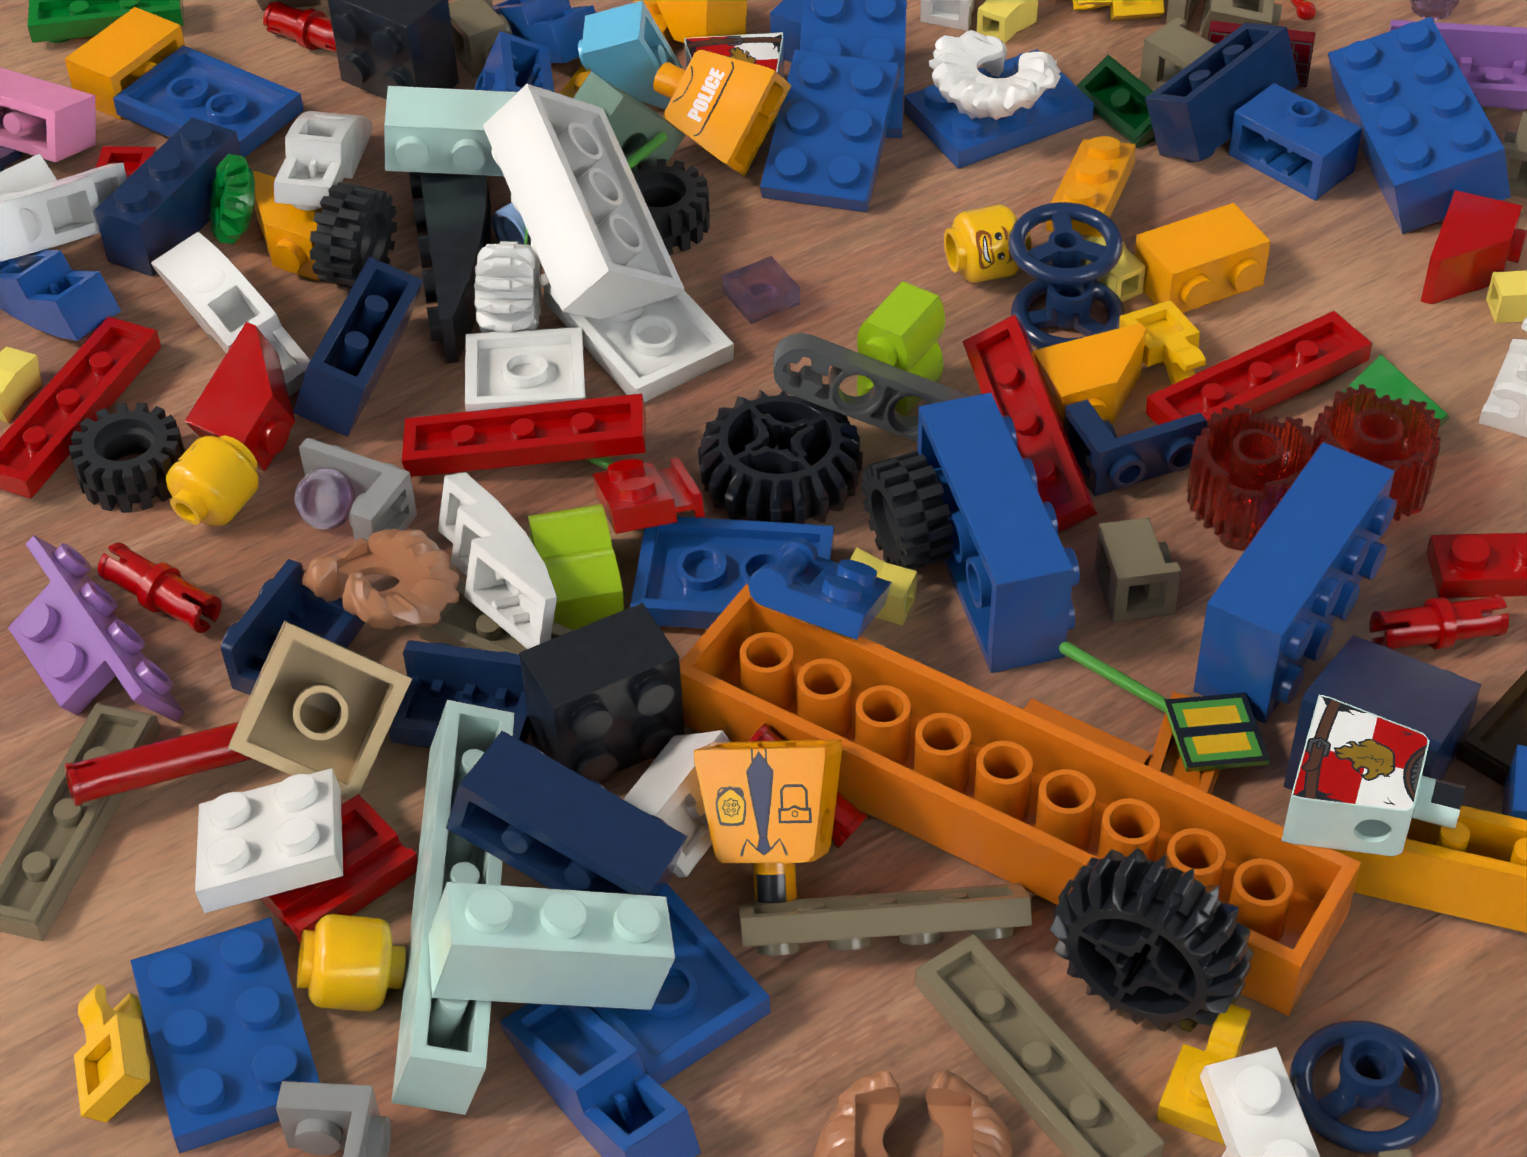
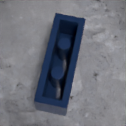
[1145,23,1299,162]
[94,117,242,277]
[293,257,423,437]
[446,731,688,896]

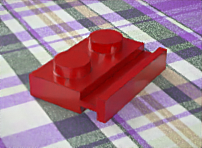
[593,457,705,534]
[260,794,418,944]

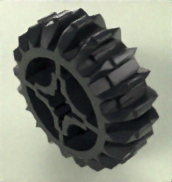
[698,390,863,524]
[1050,848,1254,1032]

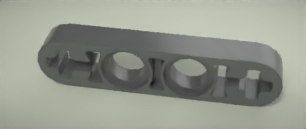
[773,333,970,442]

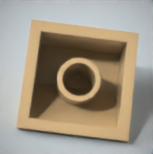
[228,620,412,800]

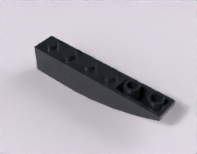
[409,172,492,363]

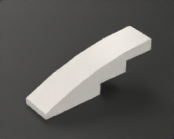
[438,472,557,649]

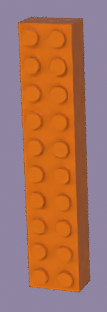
[680,584,1362,1017]

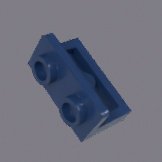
[221,559,366,695]
[389,640,530,748]

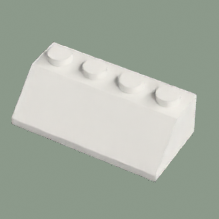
[483,84,684,320]

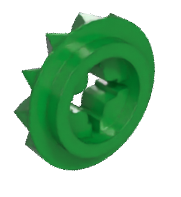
[209,154,255,244]

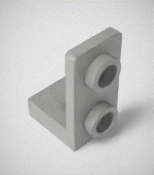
[299,438,417,541]
[276,1081,391,1157]

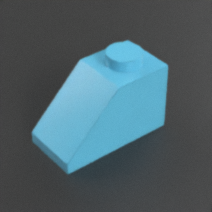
[578,0,683,109]

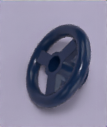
[1008,202,1123,285]
[1011,279,1125,349]
[1289,1021,1442,1154]

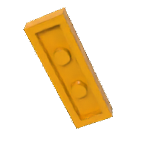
[1046,136,1136,237]

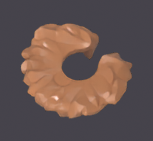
[302,528,460,630]
[813,1069,1012,1157]

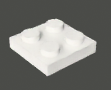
[465,327,586,412]
[195,768,343,913]

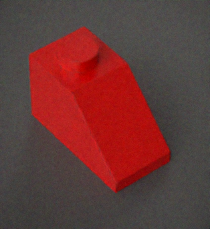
[1420,190,1527,304]
[184,322,295,472]

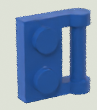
[749,538,892,640]

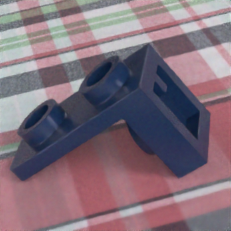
[1064,399,1208,497]

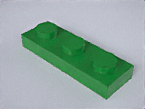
[27,0,184,43]

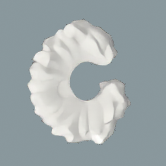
[929,30,1061,120]

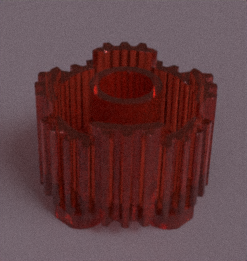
[1307,384,1441,521]
[1187,404,1318,551]

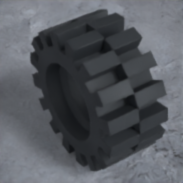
[631,159,710,255]
[310,182,397,288]
[69,402,185,513]
[861,451,954,570]

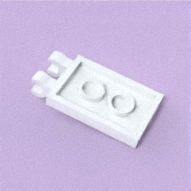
[540,261,734,402]

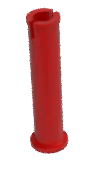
[64,722,252,807]

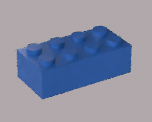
[1328,17,1511,234]
[917,392,1080,673]
[1193,442,1397,724]

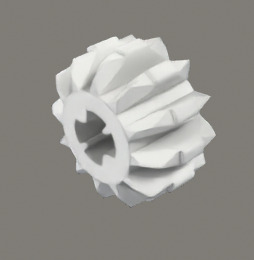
[474,241,542,333]

